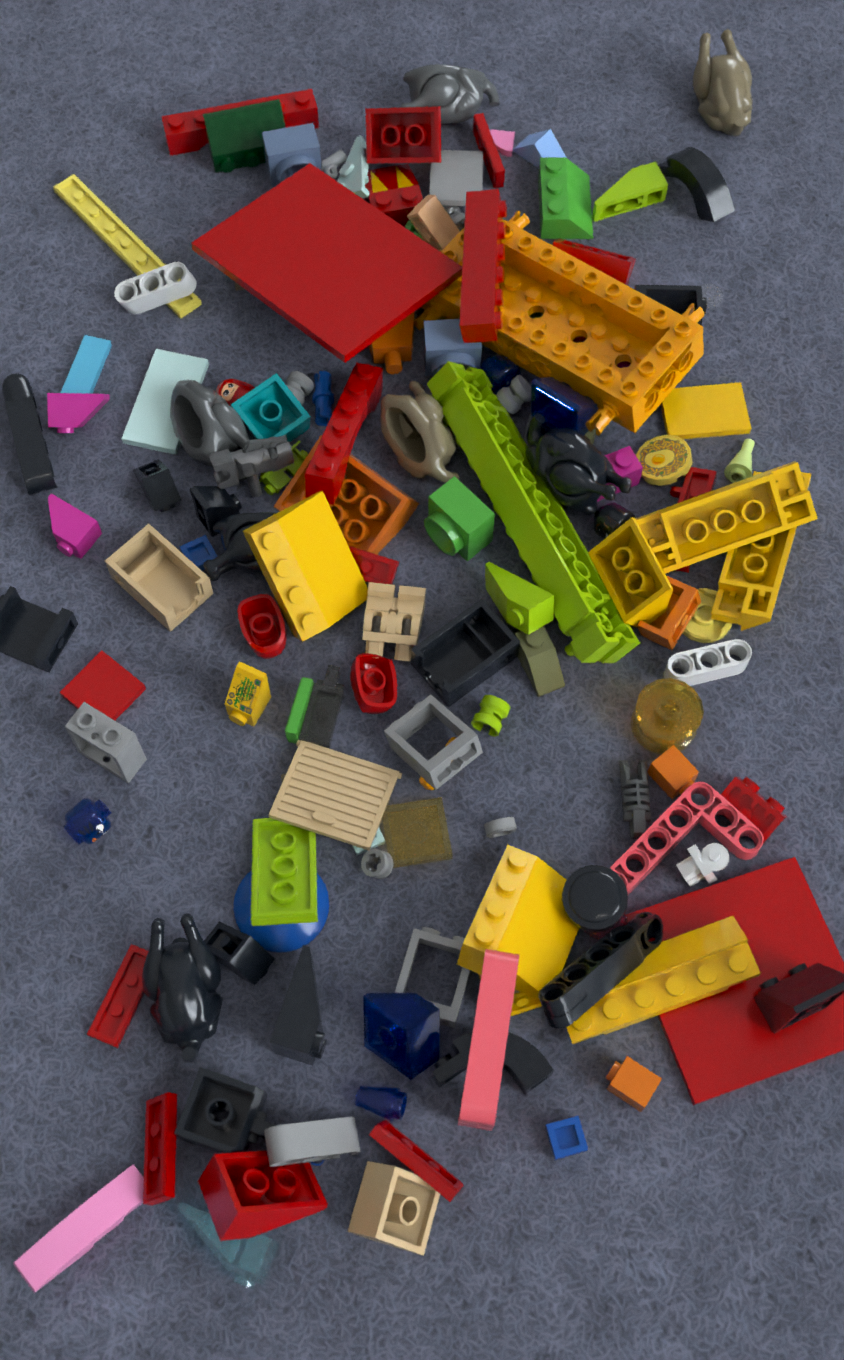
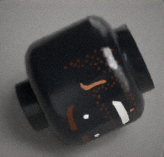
[594,502,635,539]

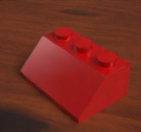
[553,238,636,285]

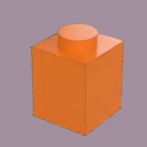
[648,745,699,800]
[606,1056,662,1112]

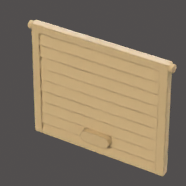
[268,740,402,851]

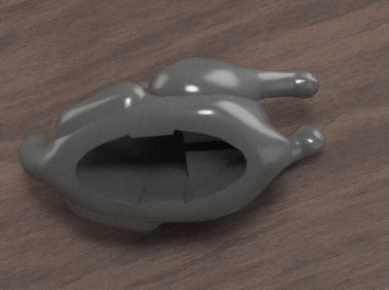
[400,64,499,124]
[170,380,249,481]

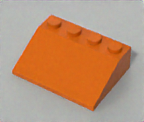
[274,435,420,554]

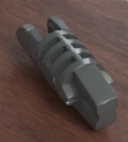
[619,760,651,839]

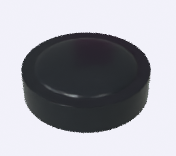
[562,865,628,932]

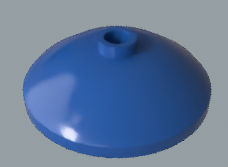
[234,870,329,953]

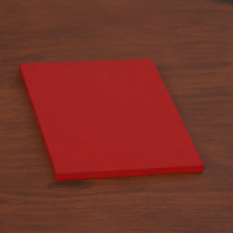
[191,163,462,363]

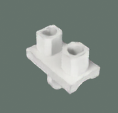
[676,843,729,887]

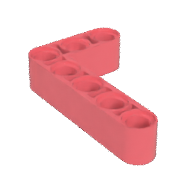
[609,782,764,895]
[458,949,519,1131]

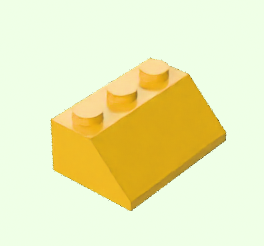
[588,517,673,627]

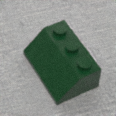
[203,99,286,173]

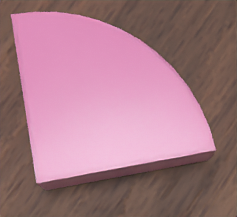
[490,129,515,157]

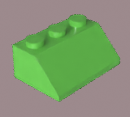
[538,157,593,239]

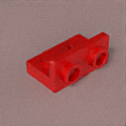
[721,776,787,844]

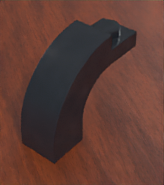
[658,147,735,222]
[432,1032,554,1095]

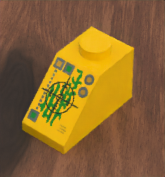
[225,661,271,727]

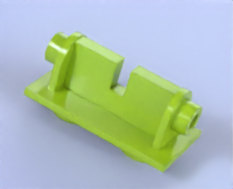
[259,440,308,496]

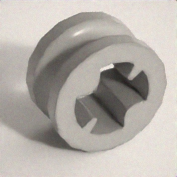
[361,848,393,879]

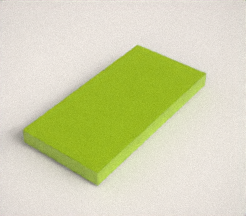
[251,818,318,926]

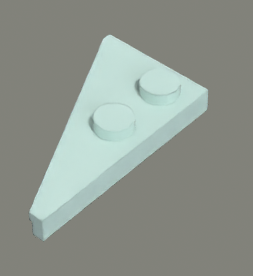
[337,135,369,199]

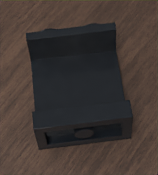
[634,285,707,326]
[0,586,78,673]

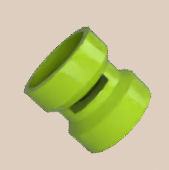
[471,695,511,737]

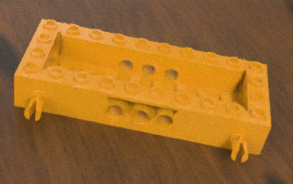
[414,210,705,436]

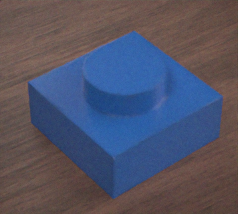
[179,535,217,571]
[545,1116,589,1160]

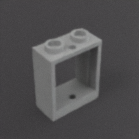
[384,694,483,790]
[65,702,147,784]
[391,927,471,1028]

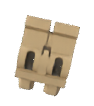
[362,582,426,661]

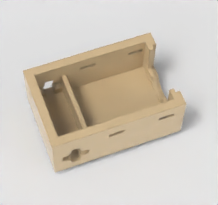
[105,524,213,632]

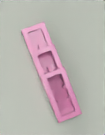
[14,1164,144,1293]

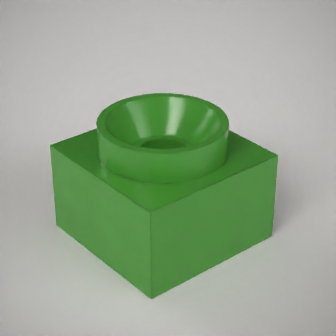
[424,476,495,562]

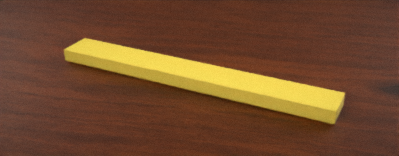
[53,174,202,319]

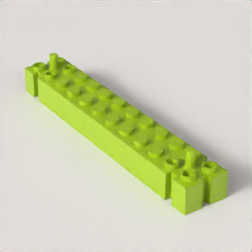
[427,361,640,663]

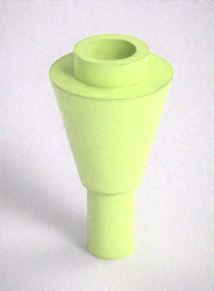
[724,439,755,483]

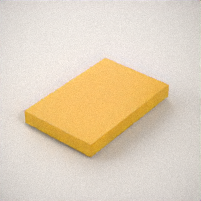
[660,382,752,439]

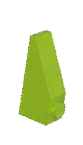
[592,162,668,222]
[485,562,554,635]

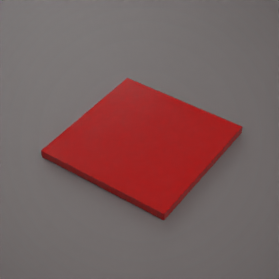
[619,857,844,1105]

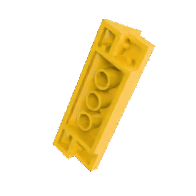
[635,461,818,574]
[711,471,811,631]
[566,916,761,1044]

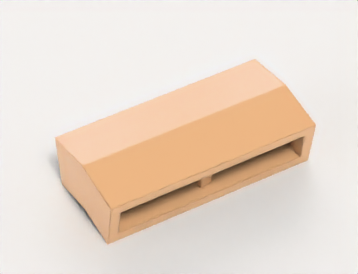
[407,195,460,252]

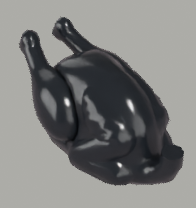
[525,413,632,515]
[203,512,276,582]
[142,913,223,1062]

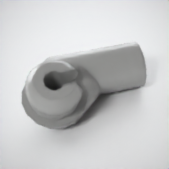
[321,149,347,180]

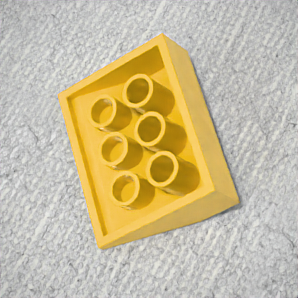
[243,491,368,642]
[456,845,579,1000]

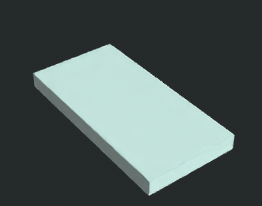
[122,349,209,455]

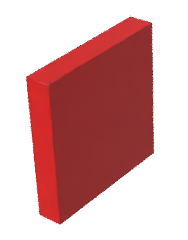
[59,650,146,720]

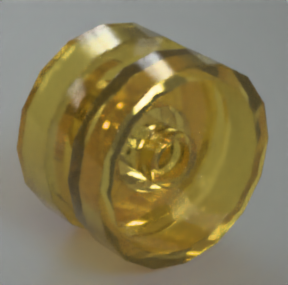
[630,678,704,755]

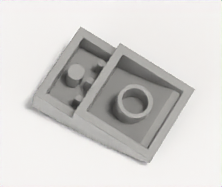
[429,150,483,206]

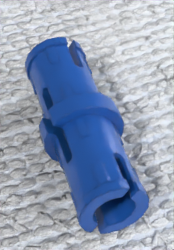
[312,371,334,426]

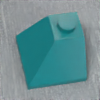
[231,373,311,443]

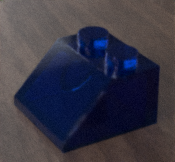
[531,377,598,435]
[363,993,440,1080]

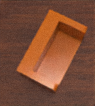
[637,576,701,650]

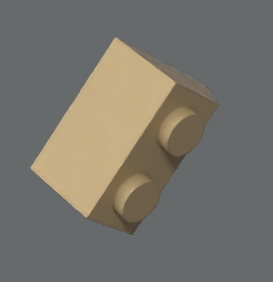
[347,1161,440,1256]

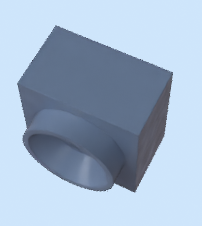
[262,123,322,188]
[423,319,482,377]

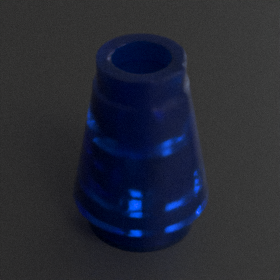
[355,1086,407,1122]

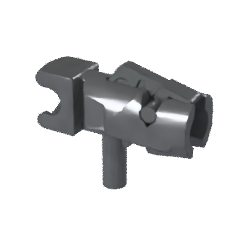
[209,435,294,497]

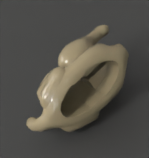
[693,29,753,136]
[381,381,459,483]

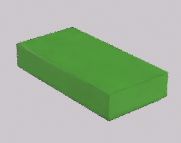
[285,677,315,744]

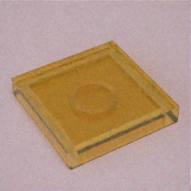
[382,797,453,868]

